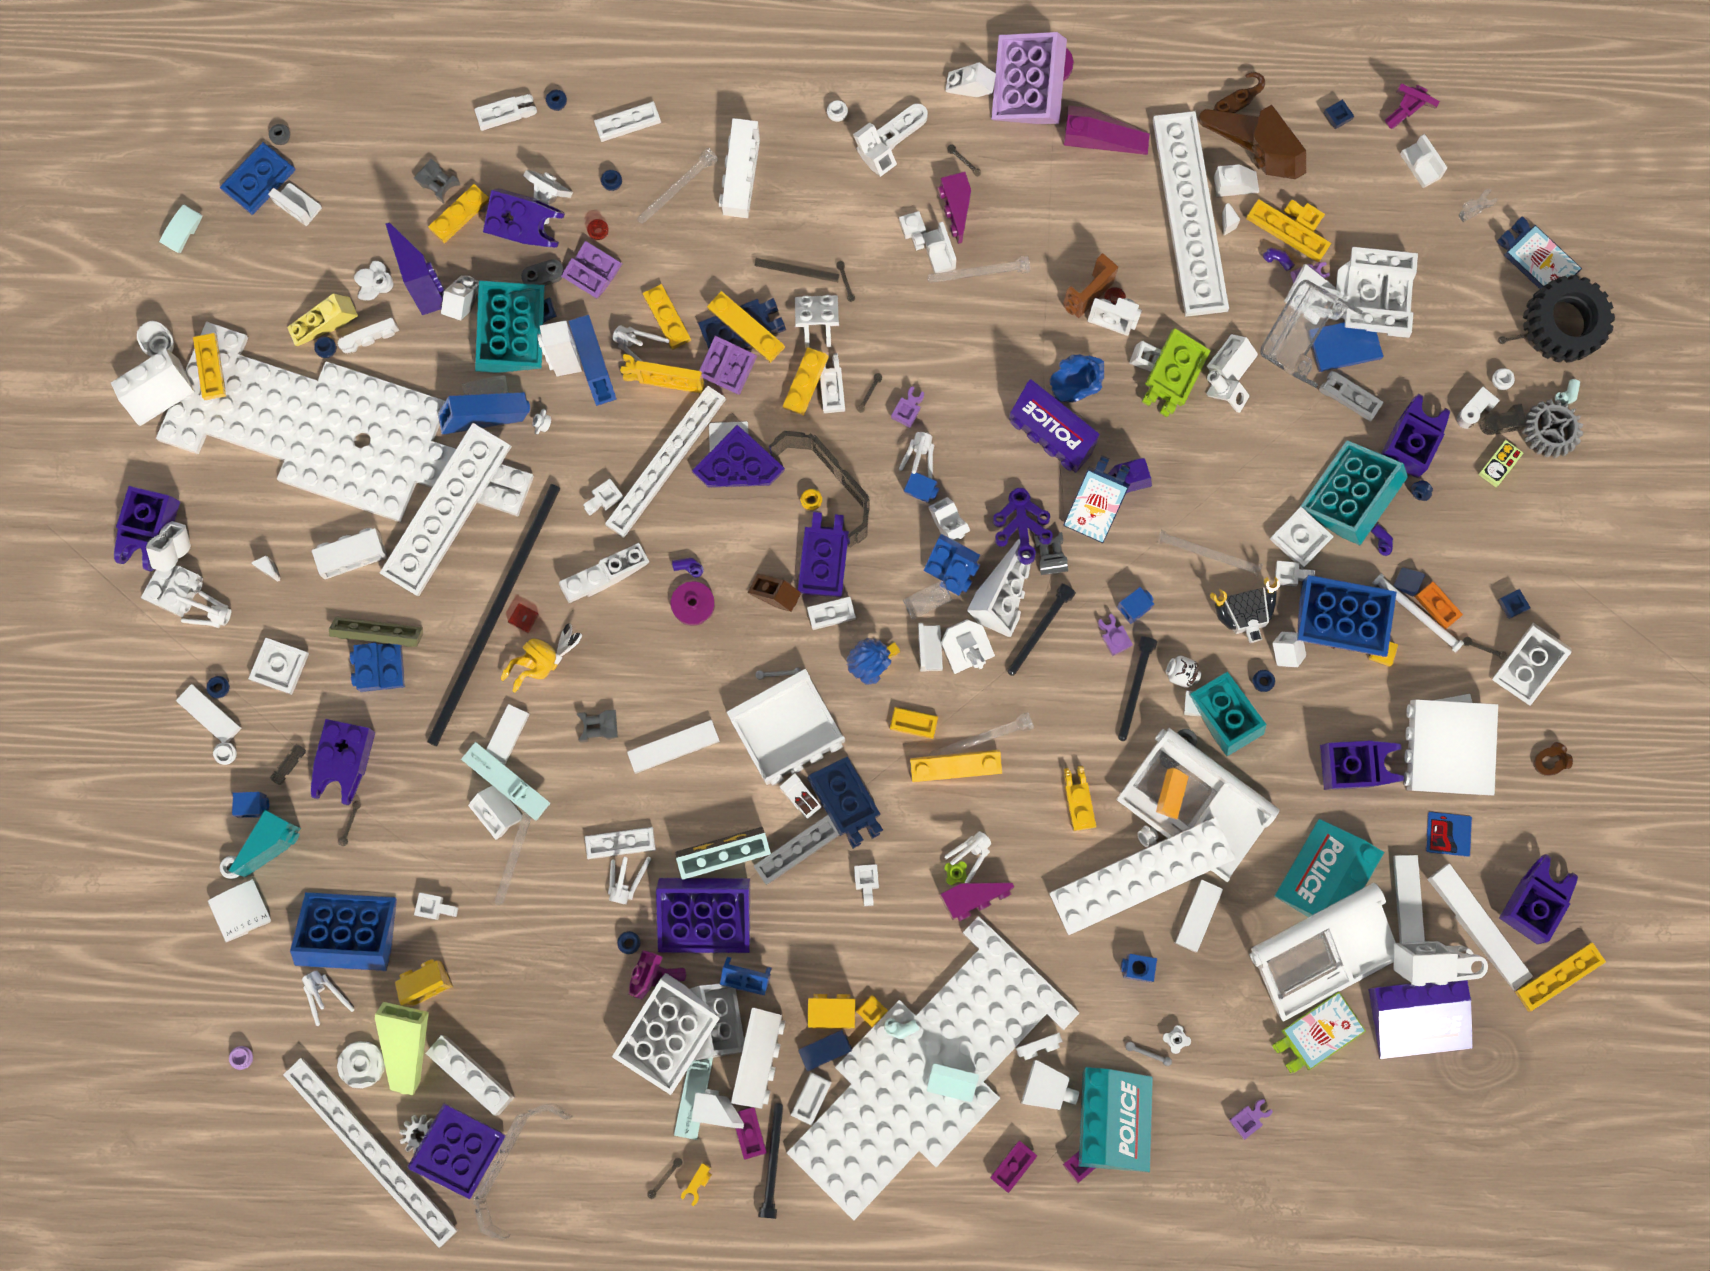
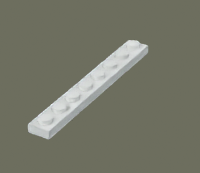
[605,386,726,537]

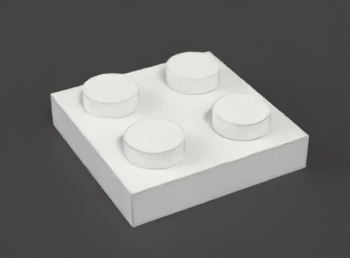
[1270,507,1334,569]
[248,638,309,695]

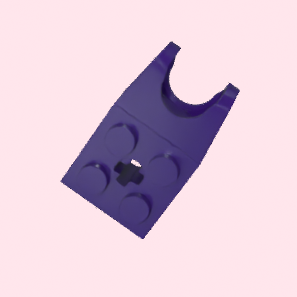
[483,188,565,247]
[1381,393,1450,478]
[114,486,181,571]
[311,719,376,805]
[1320,741,1404,790]
[1499,854,1578,944]

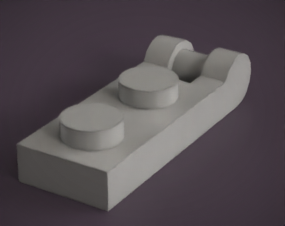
[1319,371,1383,422]

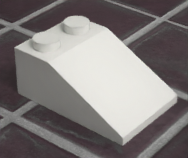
[1492,623,1572,706]

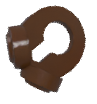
[1534,742,1573,776]

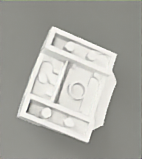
[1334,247,1418,338]

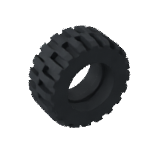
[1523,275,1615,363]

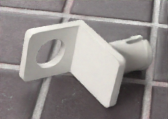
[1207,370,1249,413]

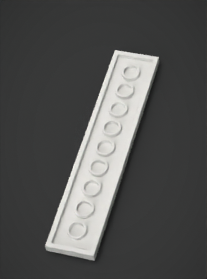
[1153,111,1229,317]

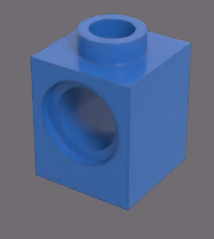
[904,472,940,503]
[1117,587,1154,624]
[232,792,269,818]
[1121,954,1157,983]

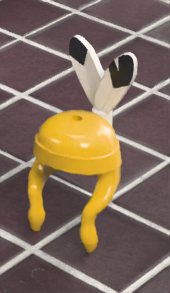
[501,623,582,693]

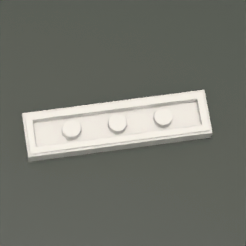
[627,720,720,774]
[1393,855,1425,943]

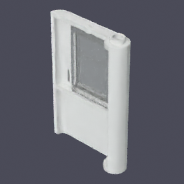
[1116,728,1280,882]
[1250,883,1395,1021]

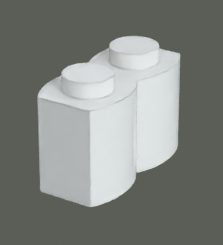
[146,521,191,572]

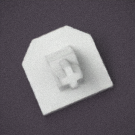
[523,170,573,224]
[941,619,995,674]

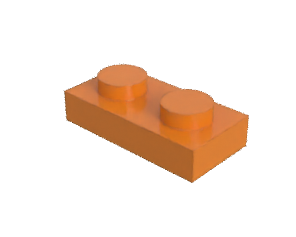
[1415,582,1463,630]

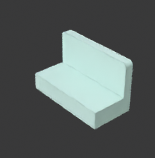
[927,1063,979,1102]

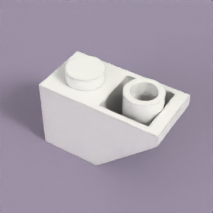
[945,62,996,97]
[441,275,479,320]

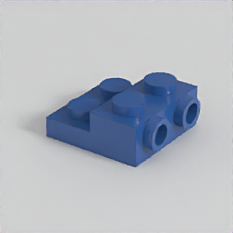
[923,534,980,596]
[350,643,405,692]

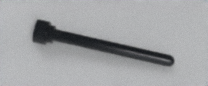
[1007,583,1076,676]
[1118,636,1158,741]
[758,1102,783,1219]

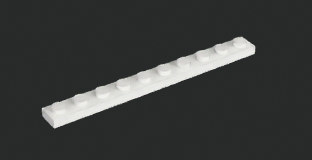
[283,1058,458,1248]

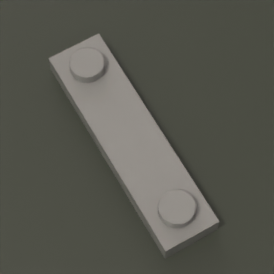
[754,815,839,885]

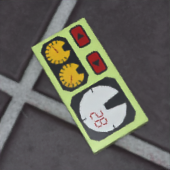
[1478,440,1523,487]

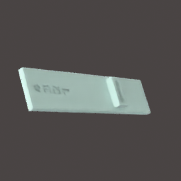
[461,742,550,821]
[674,1058,713,1140]

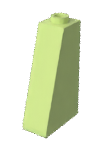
[375,1002,429,1095]

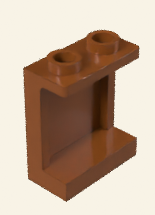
[1063,253,1119,318]

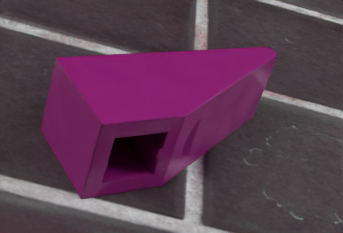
[937,171,971,244]
[940,883,1014,922]

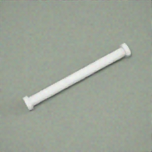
[1372,573,1464,653]

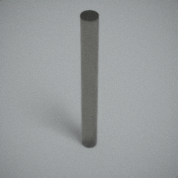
[754,258,840,282]

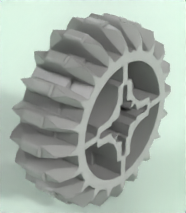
[1522,399,1584,458]

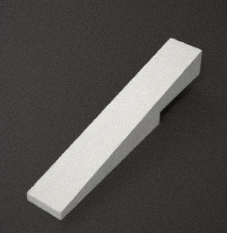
[1427,864,1533,991]

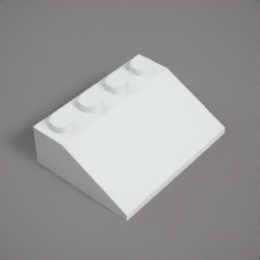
[612,973,721,1095]
[731,1008,786,1109]

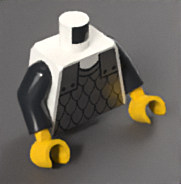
[1210,577,1280,643]

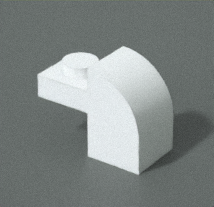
[853,123,897,177]
[928,497,970,540]

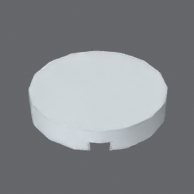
[337,1041,385,1088]

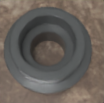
[269,124,291,145]

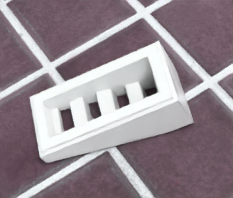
[1129,341,1162,371]

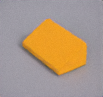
[1156,768,1189,819]

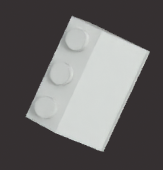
[111,348,195,426]
[690,984,744,1060]

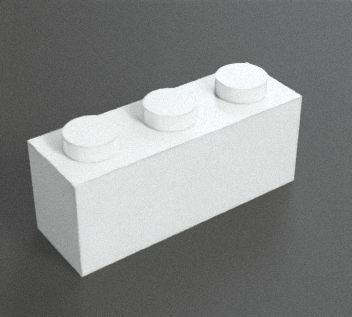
[312,528,388,579]

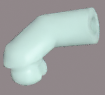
[1555,379,1580,406]
[884,1018,920,1039]

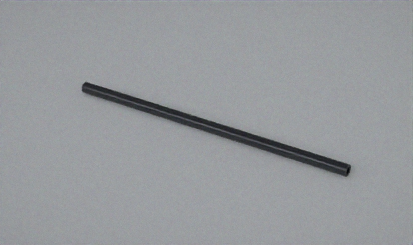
[427,484,561,747]

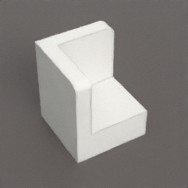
[1273,632,1306,667]

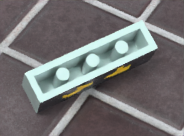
[675,827,771,880]

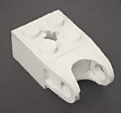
[1393,941,1488,986]

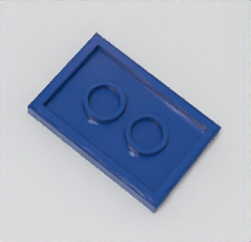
[220,142,295,215]
[1308,322,1384,372]

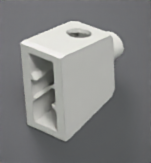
[1021,1060,1079,1110]

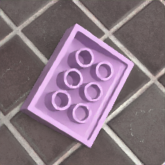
[991,32,1067,124]

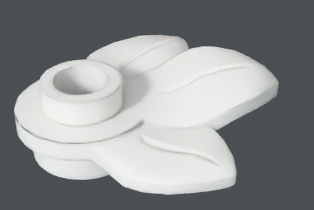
[354,261,393,301]

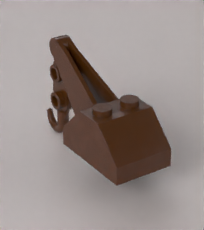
[1199,72,1307,179]

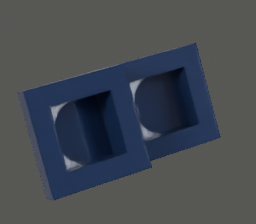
[798,1029,853,1071]

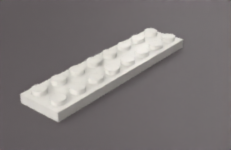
[380,423,512,596]
[1049,817,1235,935]

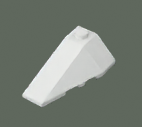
[967,539,1031,637]

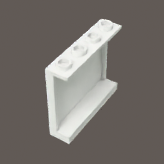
[727,669,845,786]
[1404,700,1498,795]

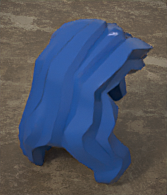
[1050,354,1104,403]
[846,638,892,685]

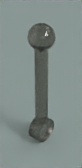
[947,144,981,176]
[836,261,855,302]
[1498,333,1529,344]
[857,373,882,413]
[1462,637,1508,660]
[338,801,361,846]
[647,1158,683,1199]

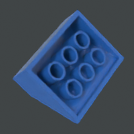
[1297,575,1397,657]
[290,892,397,971]

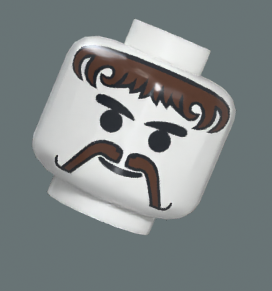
[1166,656,1201,688]

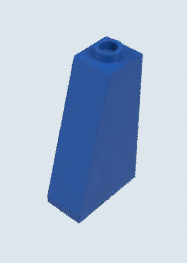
[568,315,617,406]
[438,392,530,434]

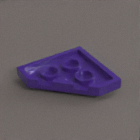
[692,425,785,487]

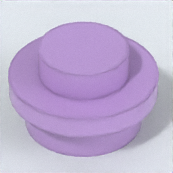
[229,1046,253,1070]

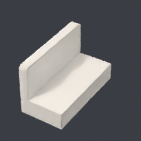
[268,183,322,226]
[1207,334,1258,381]
[918,623,943,672]
[468,785,523,840]

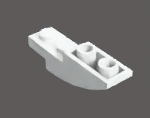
[559,543,649,603]

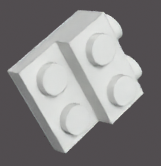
[1088,298,1142,336]
[141,565,203,618]

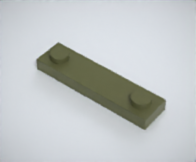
[329,617,423,647]

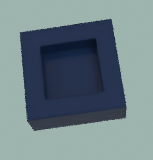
[1324,99,1354,129]
[1498,589,1531,619]

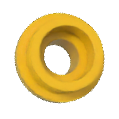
[800,489,822,511]

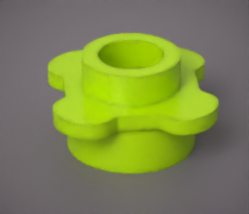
[944,861,968,885]

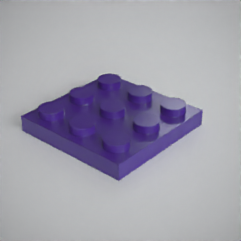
[407,1103,506,1199]

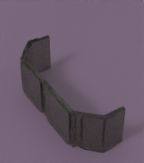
[769,431,870,548]

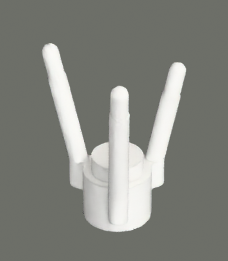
[613,325,669,362]
[899,432,934,479]
[175,591,231,628]
[945,831,991,883]
[608,857,651,905]
[302,971,354,1026]

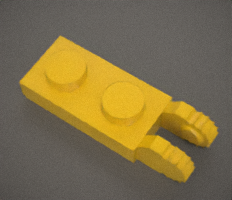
[1064,766,1096,832]

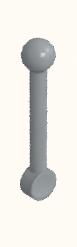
[756,668,802,680]
[1125,1042,1172,1066]

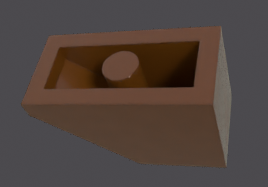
[748,574,801,612]

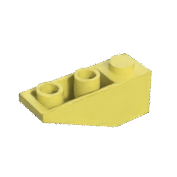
[287,293,358,346]

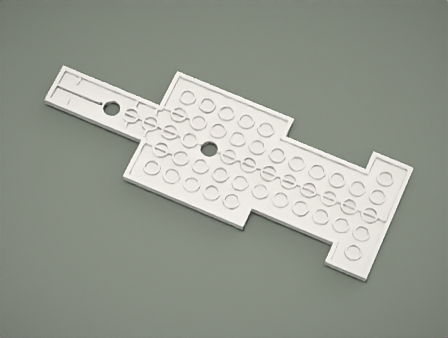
[156,322,534,522]

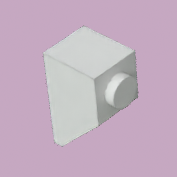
[1214,164,1259,197]
[691,1089,744,1129]

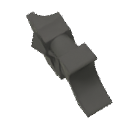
[414,159,460,203]
[1034,532,1068,575]
[577,710,618,742]

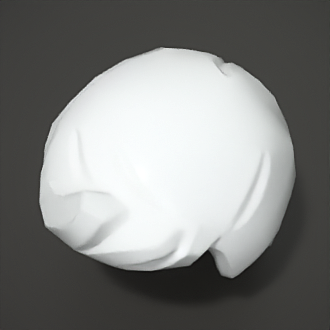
[137,321,174,357]

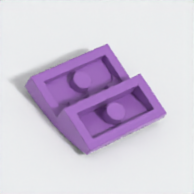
[561,241,622,299]
[699,336,757,395]

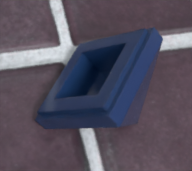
[543,297,557,323]

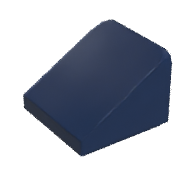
[1393,567,1425,597]

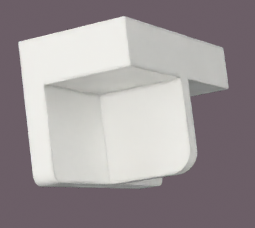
[1400,134,1447,188]
[922,222,956,275]

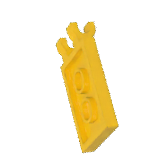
[620,354,705,394]

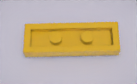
[428,184,489,244]
[642,284,691,350]
[193,333,226,400]
[782,347,829,416]

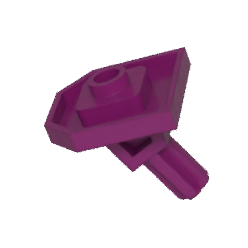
[1385,83,1440,129]
[629,950,686,1000]

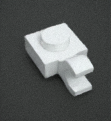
[899,211,926,251]
[583,479,623,516]
[1275,561,1315,586]
[854,864,879,906]
[414,893,458,920]

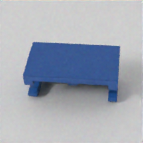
[720,957,772,996]

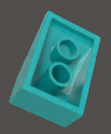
[1190,671,1267,756]
[228,810,301,877]

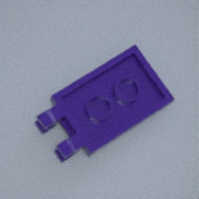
[798,512,849,598]

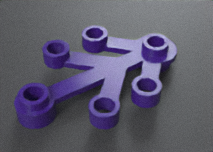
[993,488,1053,565]

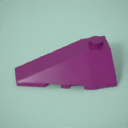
[1064,105,1150,155]

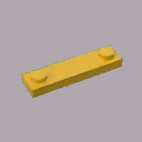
[1246,199,1331,262]
[707,291,785,363]
[910,750,1002,782]
[1515,942,1606,1012]

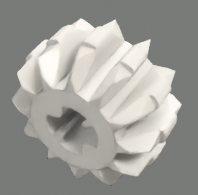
[400,1115,434,1154]

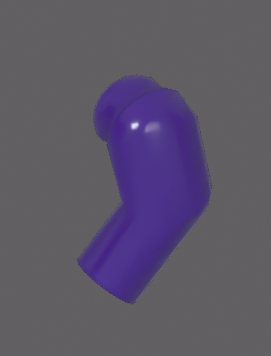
[1263,247,1295,272]
[1371,524,1393,556]
[672,557,704,578]

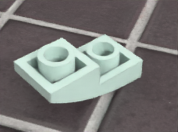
[159,205,203,253]

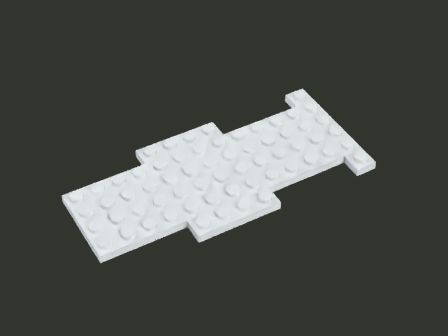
[787,916,1079,1220]

